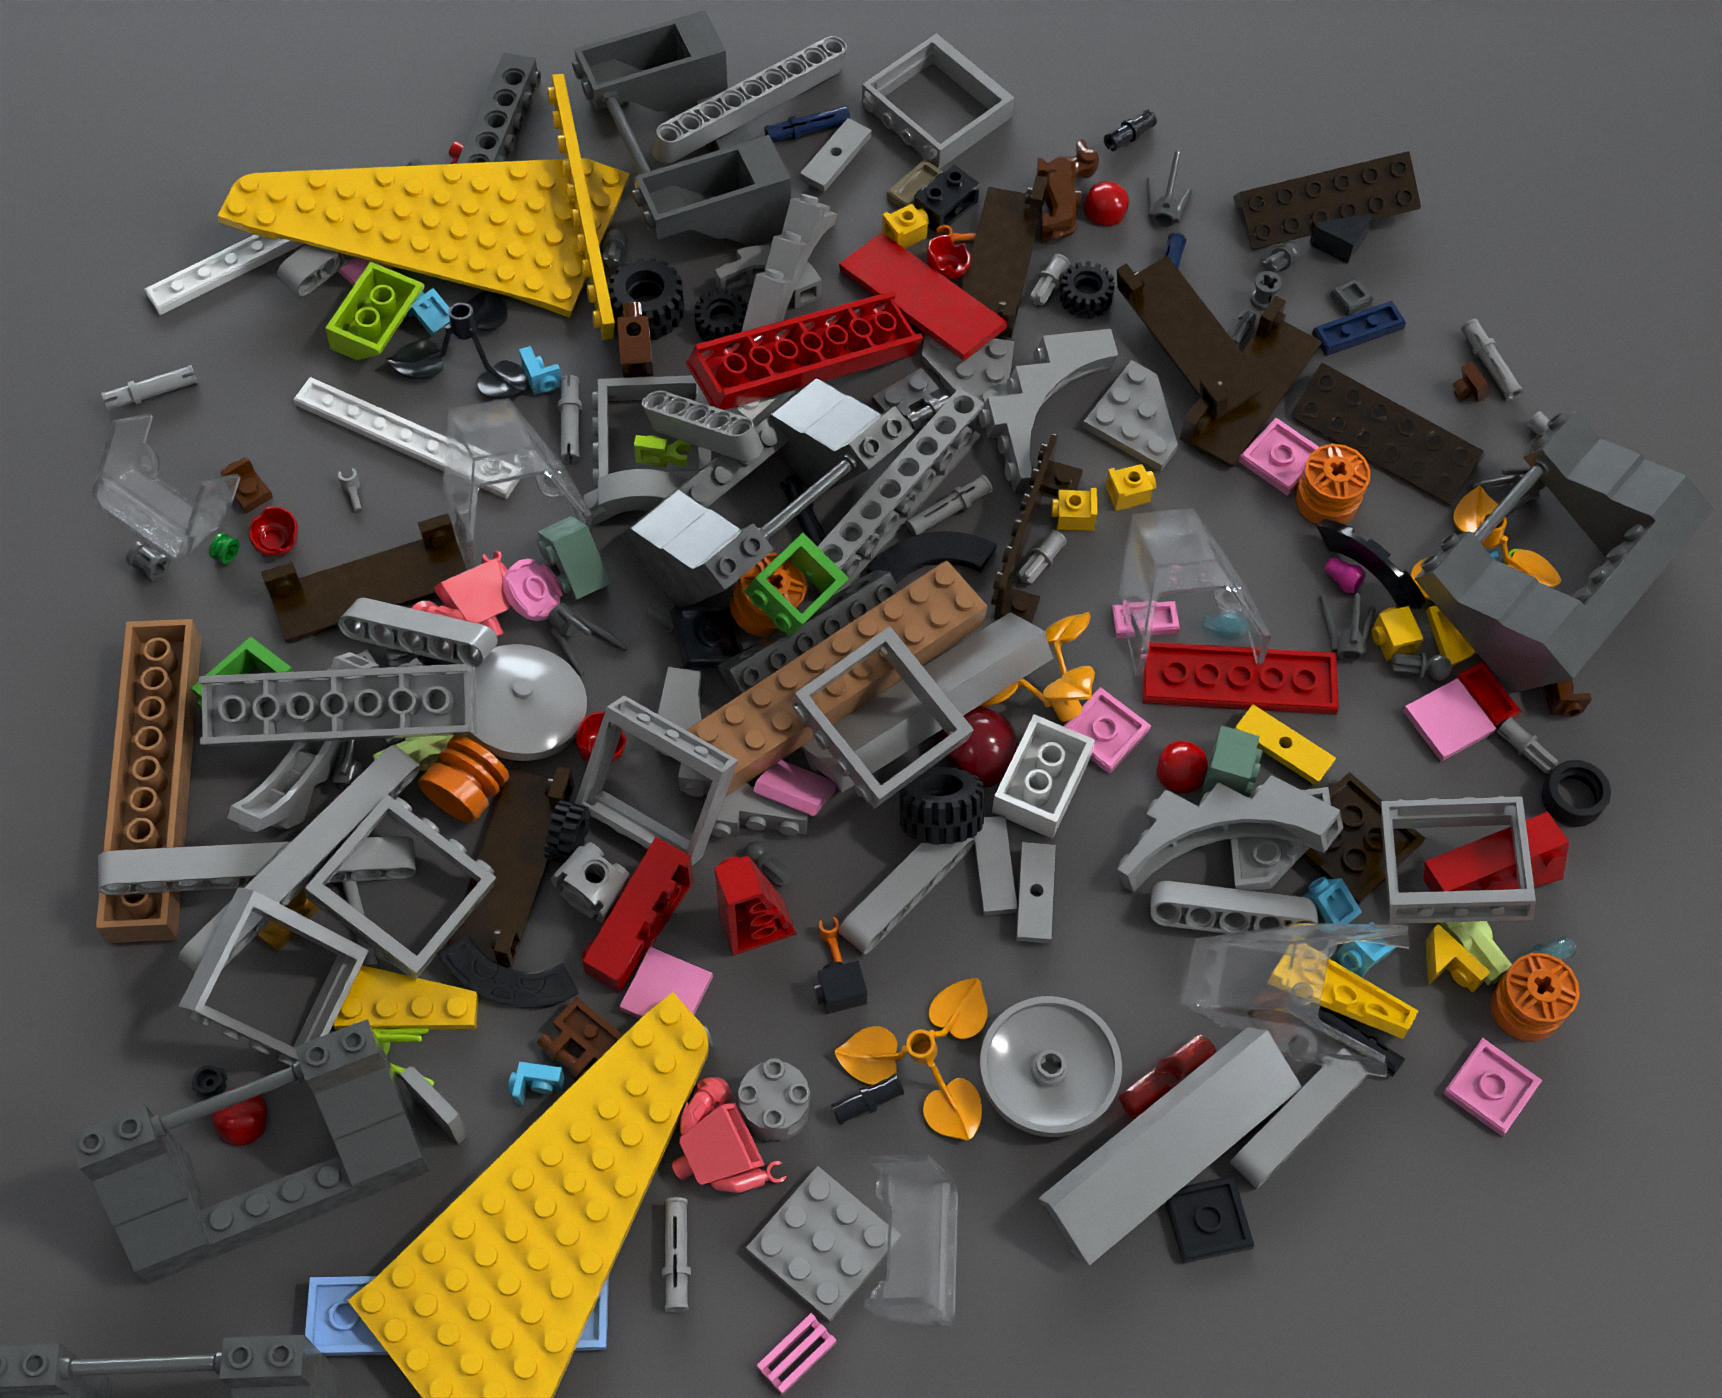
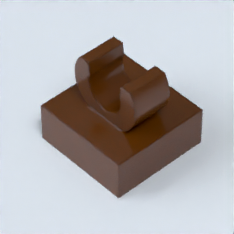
[1453,361,1489,402]

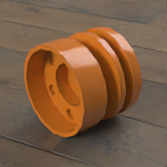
[1295,444,1371,524]
[730,553,807,637]
[417,735,509,824]
[1490,953,1580,1042]

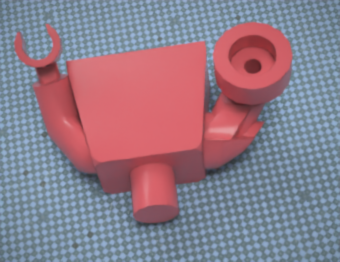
[411,551,510,636]
[672,1077,786,1193]

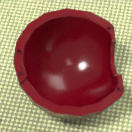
[934,707,1018,788]

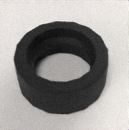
[1541,760,1611,827]

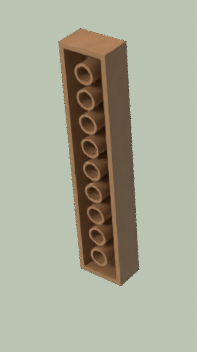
[686,560,987,797]
[96,619,202,943]

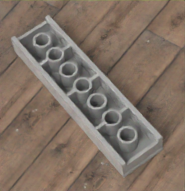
[809,387,984,595]
[800,612,1053,793]
[199,664,477,747]
[1038,1027,1302,1266]

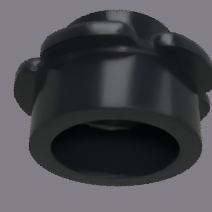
[192,1065,227,1100]

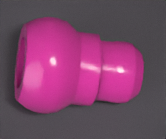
[1324,558,1366,593]

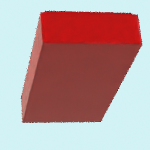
[1455,662,1522,728]

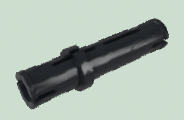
[780,475,826,547]
[1304,1002,1405,1077]

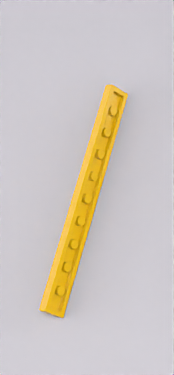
[547,74,615,340]

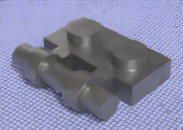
[872,368,949,431]

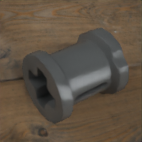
[1250,271,1282,310]
[126,540,171,581]

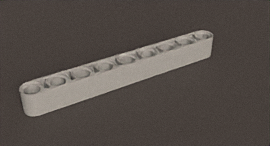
[652,36,847,163]
[178,744,421,973]
[97,836,416,895]

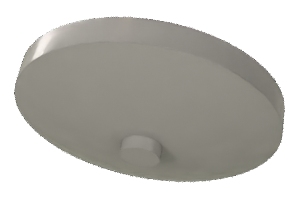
[466,644,587,761]
[979,996,1122,1137]

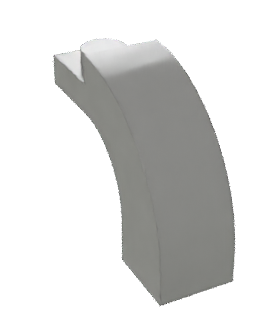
[715,245,822,309]
[584,469,687,526]

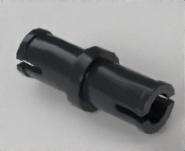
[1104,109,1157,151]
[831,1074,905,1125]

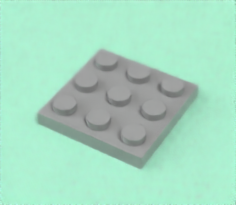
[746,1166,901,1323]

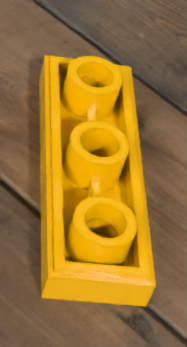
[1235,705,1336,786]

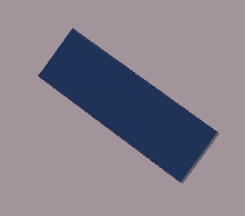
[1312,301,1406,356]

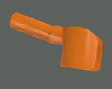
[937,225,976,243]
[819,917,843,963]

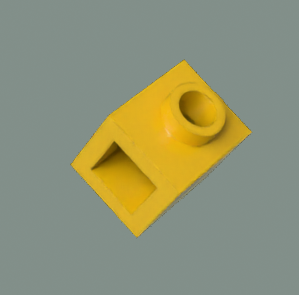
[1372,606,1424,661]

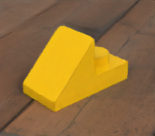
[1426,924,1490,993]

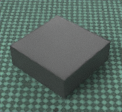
[1330,278,1373,316]

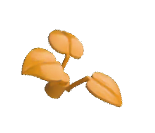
[1410,486,1562,600]
[978,612,1095,722]
[835,978,988,1141]

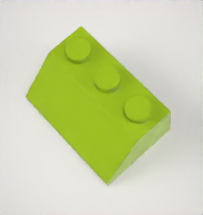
[325,261,424,360]

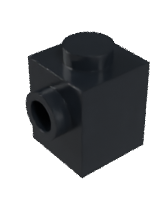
[813,961,868,1014]

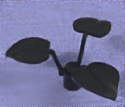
[386,290,528,399]

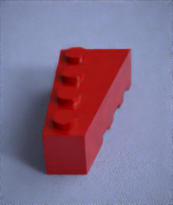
[1423,811,1569,892]
[582,837,694,993]
[714,856,797,956]

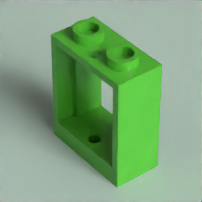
[744,533,849,638]
[191,637,294,711]

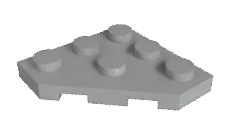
[921,333,1015,419]
[1083,360,1178,472]
[1231,787,1331,891]

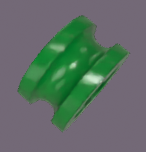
[209,532,240,565]

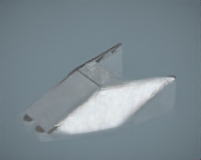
[442,398,592,569]
[1118,508,1271,677]
[1182,923,1410,1077]

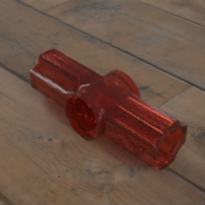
[1118,1034,1216,1119]

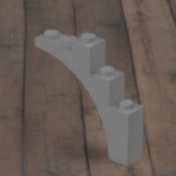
[741,194,838,336]
[979,329,1118,492]
[227,652,379,832]
[654,667,809,838]
[1117,775,1343,893]

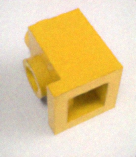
[882,204,929,249]
[1105,464,1156,511]
[1051,488,1098,531]

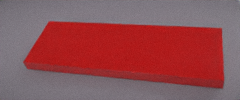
[839,232,1007,361]
[1142,641,1339,715]

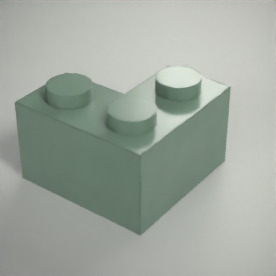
[537,516,611,599]
[1201,725,1262,797]

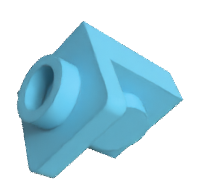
[407,288,450,336]
[519,346,561,395]
[1302,877,1362,932]
[1334,922,1396,978]
[508,1062,565,1106]

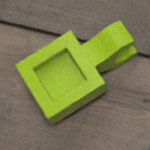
[634,435,691,467]

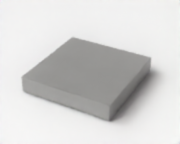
[400,1066,468,1145]

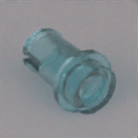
[1529,935,1577,960]

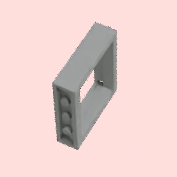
[862,33,1014,169]
[592,375,712,486]
[791,626,974,809]
[575,696,738,866]
[305,794,496,981]
[1381,796,1536,924]
[179,887,369,1067]

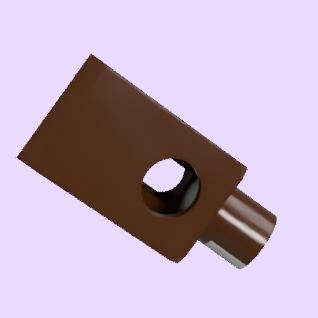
[617,302,653,378]

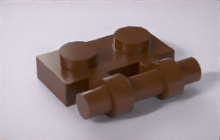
[537,997,623,1081]

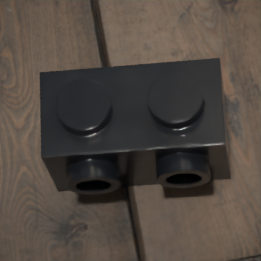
[914,164,980,233]

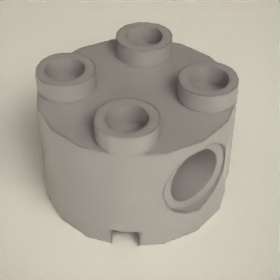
[551,842,631,923]
[738,1058,810,1142]

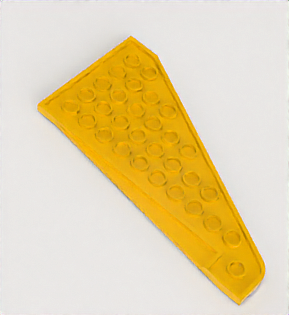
[217,158,630,318]
[347,992,709,1398]

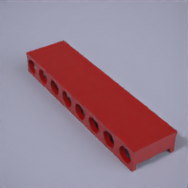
[685,291,923,410]

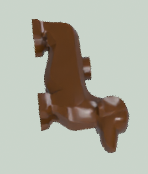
[1036,139,1099,243]

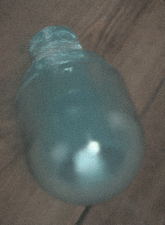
[1202,611,1248,639]

